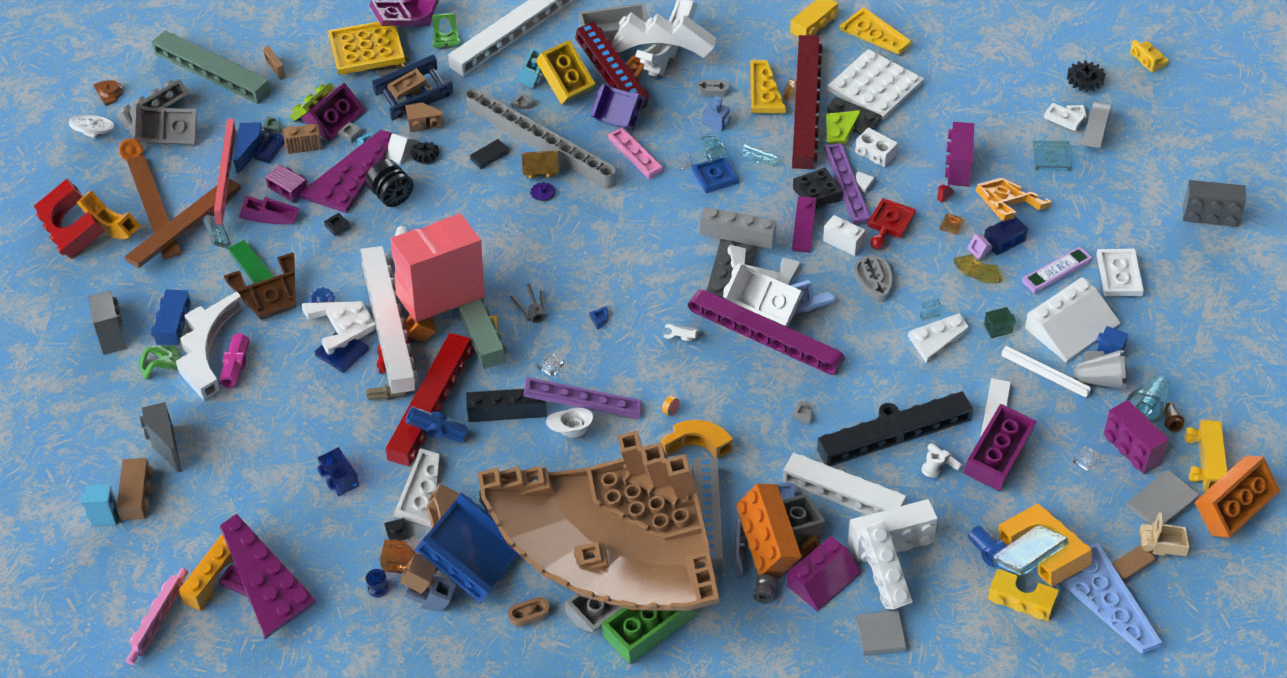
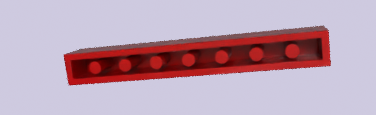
[385,332,474,467]

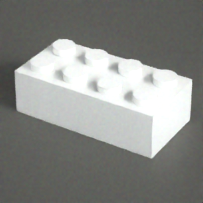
[848,499,938,563]

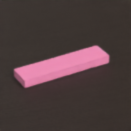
[608,127,663,179]

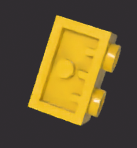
[1130,40,1169,72]

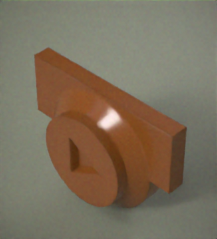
[93,80,123,106]

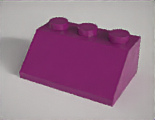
[301,82,366,140]
[787,536,861,612]

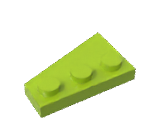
[289,82,334,121]

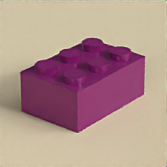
[945,122,975,187]
[1103,400,1169,474]

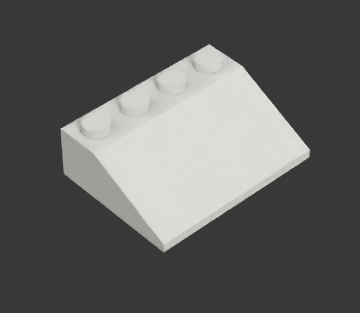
[1025,277,1121,363]

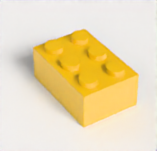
[536,40,595,105]

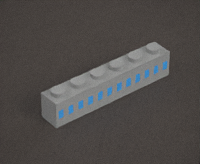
[690,457,723,571]

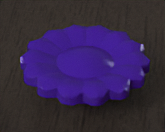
[530,182,555,201]

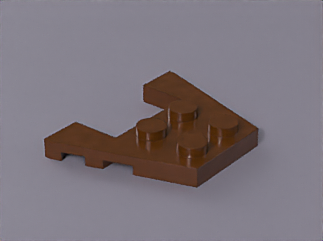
[224,252,296,320]

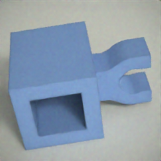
[703,96,731,131]

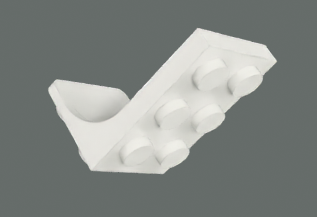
[723,263,804,327]

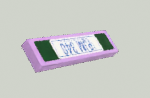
[1022,246,1092,293]

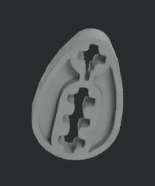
[854,256,892,302]

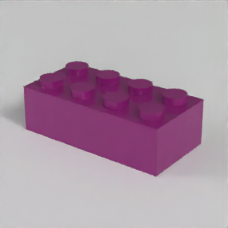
[963,403,1037,491]

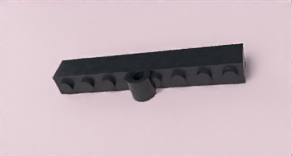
[817,391,973,466]

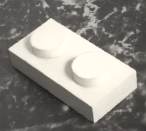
[1044,103,1084,131]

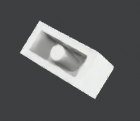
[823,215,866,256]

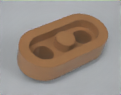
[508,597,550,627]

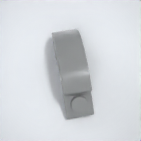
[1082,100,1112,148]

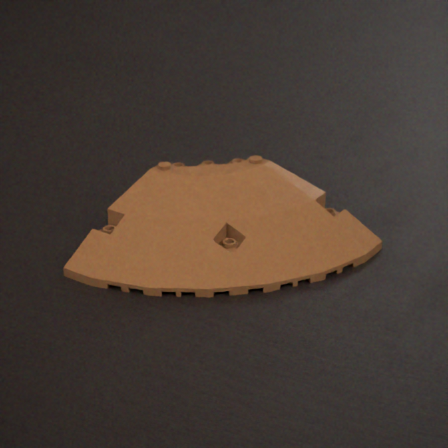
[478,431,720,611]

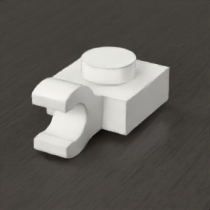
[663,324,699,341]

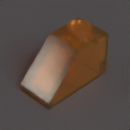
[380,539,417,574]

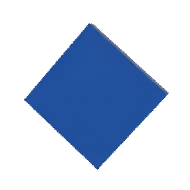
[692,156,739,193]

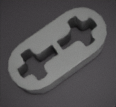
[697,80,729,97]

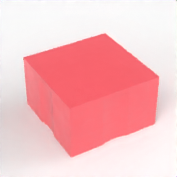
[391,213,485,322]

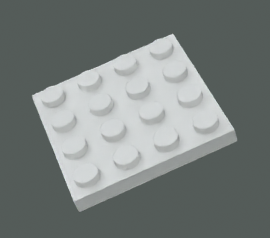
[827,49,924,121]

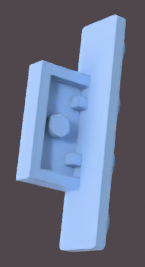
[761,280,835,322]

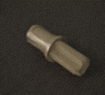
[366,384,406,400]

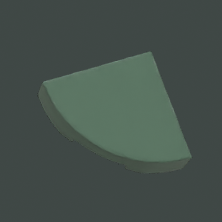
[263,116,281,134]

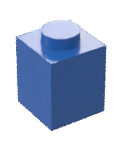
[1096,326,1129,354]

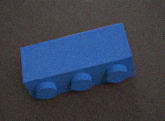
[151,289,191,346]

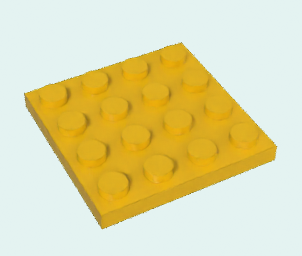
[328,21,405,75]

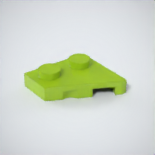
[826,110,861,145]

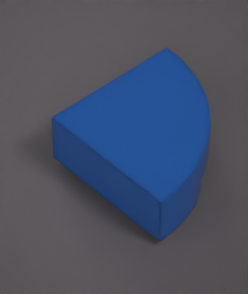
[589,306,608,329]

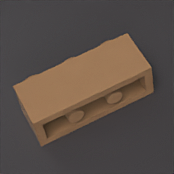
[116,458,153,520]

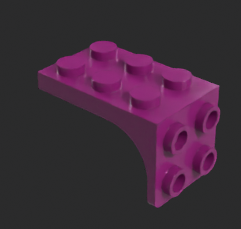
[369,0,439,27]

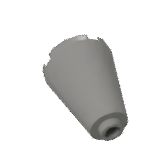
[1073,350,1128,389]

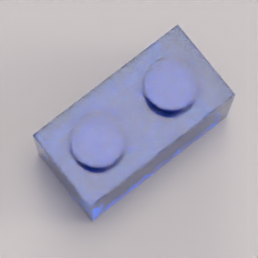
[984,216,1028,256]

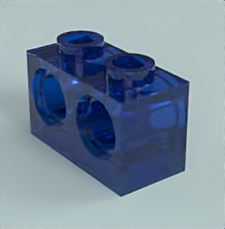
[317,447,360,497]

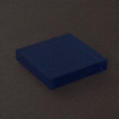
[314,332,369,374]

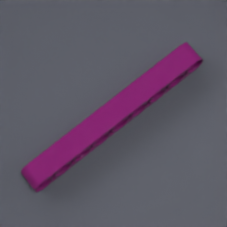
[688,289,845,375]

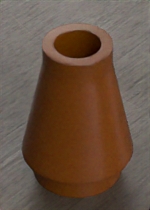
[1163,403,1184,432]

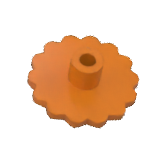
[118,138,143,161]

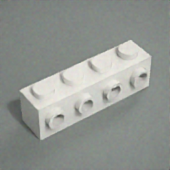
[858,521,913,610]

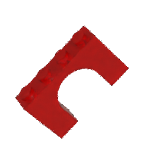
[34,179,105,259]

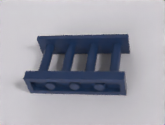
[372,54,454,121]

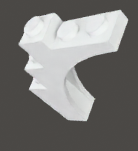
[635,0,698,78]
[611,12,716,58]
[176,292,244,401]

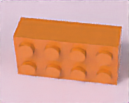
[1195,456,1280,538]
[736,483,801,578]

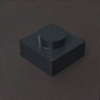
[324,213,350,236]
[384,518,409,544]

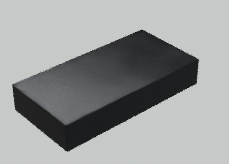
[470,139,509,169]

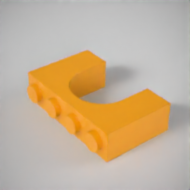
[998,503,1092,587]

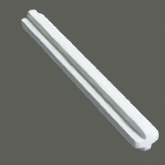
[1002,346,1091,397]

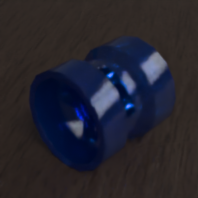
[365,569,389,598]

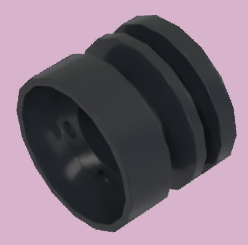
[365,159,414,207]

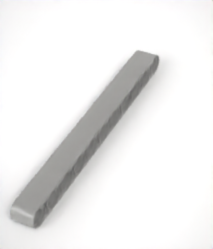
[465,89,616,188]

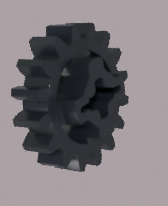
[1067,60,1106,92]

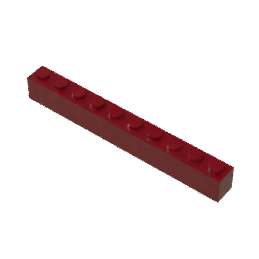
[792,35,822,169]

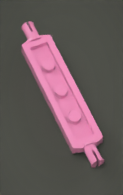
[126,568,189,665]

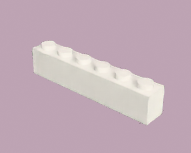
[783,453,906,515]

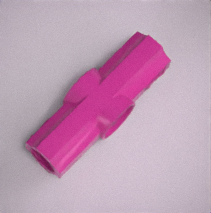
[219,333,250,388]

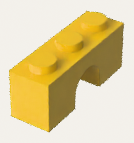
[987,569,1059,621]

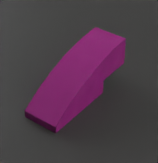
[239,195,300,224]

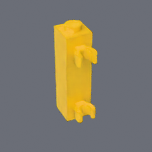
[1184,420,1227,491]

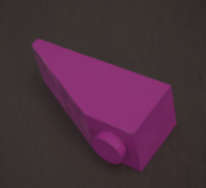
[792,196,817,253]

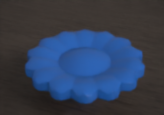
[309,287,335,303]

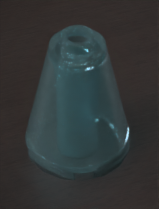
[1126,375,1170,424]

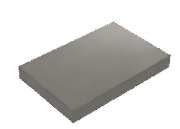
[1126,470,1199,525]

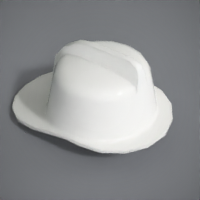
[546,407,593,438]

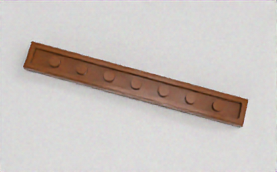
[127,155,181,260]
[125,179,241,268]

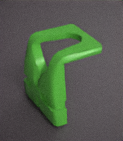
[432,13,460,48]
[139,345,180,379]

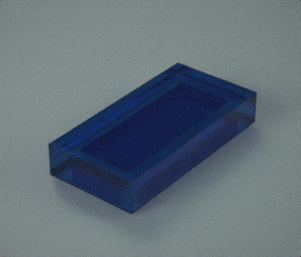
[254,132,285,164]

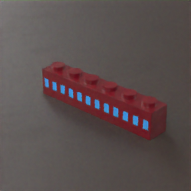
[575,21,649,109]

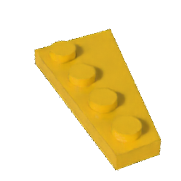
[839,7,911,55]
[750,60,786,113]

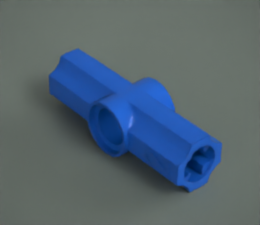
[406,406,468,443]
[968,525,1023,576]

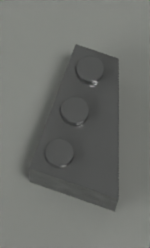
[88,290,126,355]

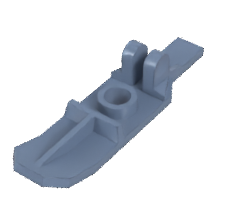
[734,512,746,578]

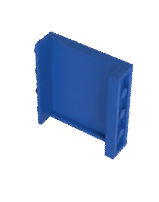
[415,493,518,603]

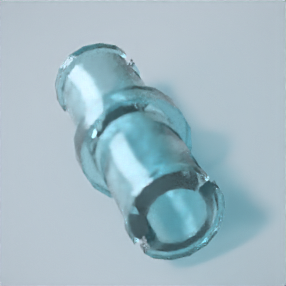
[741,144,778,167]

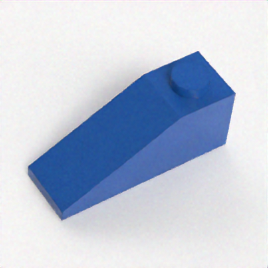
[233,122,266,173]

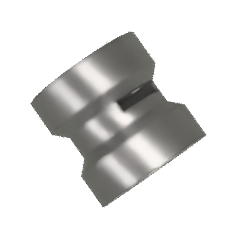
[753,574,777,604]

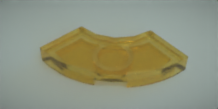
[954,254,1002,283]

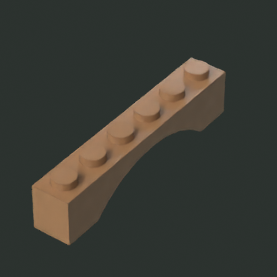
[400,483,460,594]

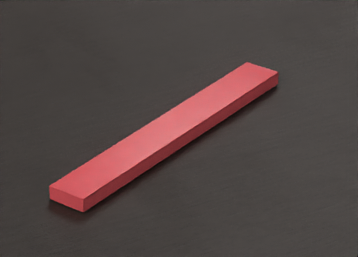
[214,119,236,225]

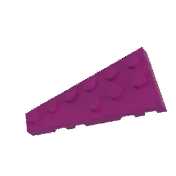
[299,130,392,213]
[220,514,316,639]

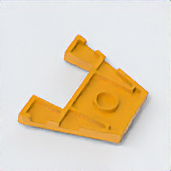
[976,178,1052,221]

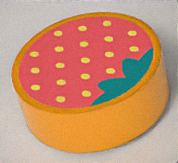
[662,395,680,416]

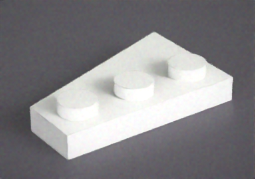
[908,314,969,363]

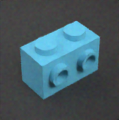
[517,47,543,89]
[81,484,118,526]

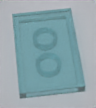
[992,525,1069,576]

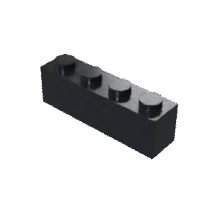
[466,389,547,422]

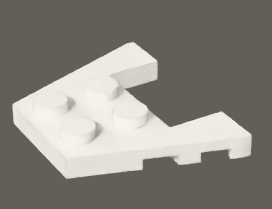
[728,245,799,285]
[302,301,376,355]

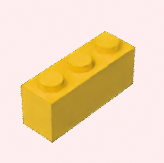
[790,0,839,37]

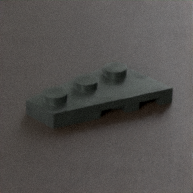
[827,97,882,135]

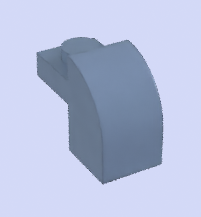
[404,576,456,611]

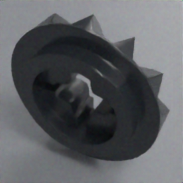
[411,141,440,163]

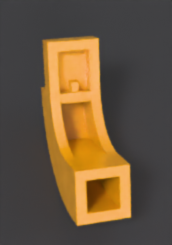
[77,190,141,240]
[661,420,733,459]

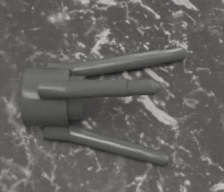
[510,283,547,323]

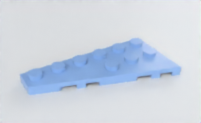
[1060,543,1162,654]

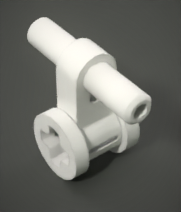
[921,443,962,478]

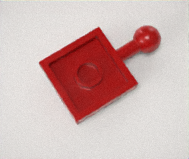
[868,198,916,250]

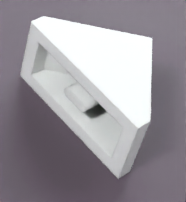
[385,133,418,165]

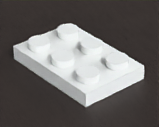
[1096,249,1144,296]

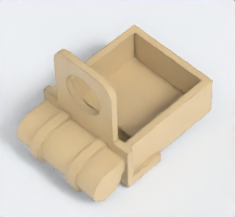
[1139,512,1189,557]

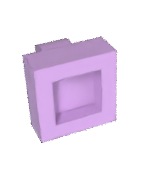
[967,233,993,260]

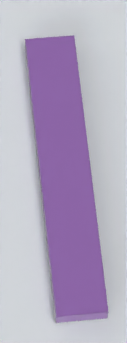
[824,143,871,226]
[524,377,641,420]

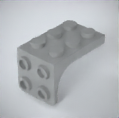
[129,103,197,145]

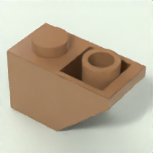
[405,103,445,132]

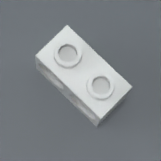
[855,128,898,167]

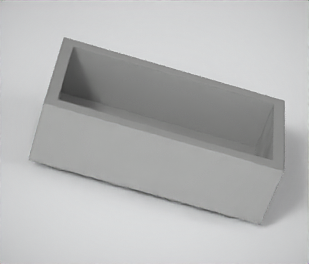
[578,3,649,42]

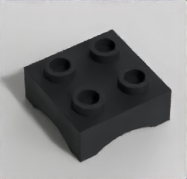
[793,168,842,209]

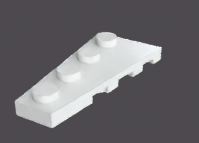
[394,448,439,528]

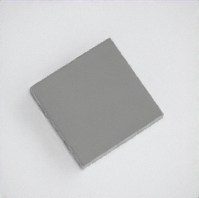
[856,611,906,655]

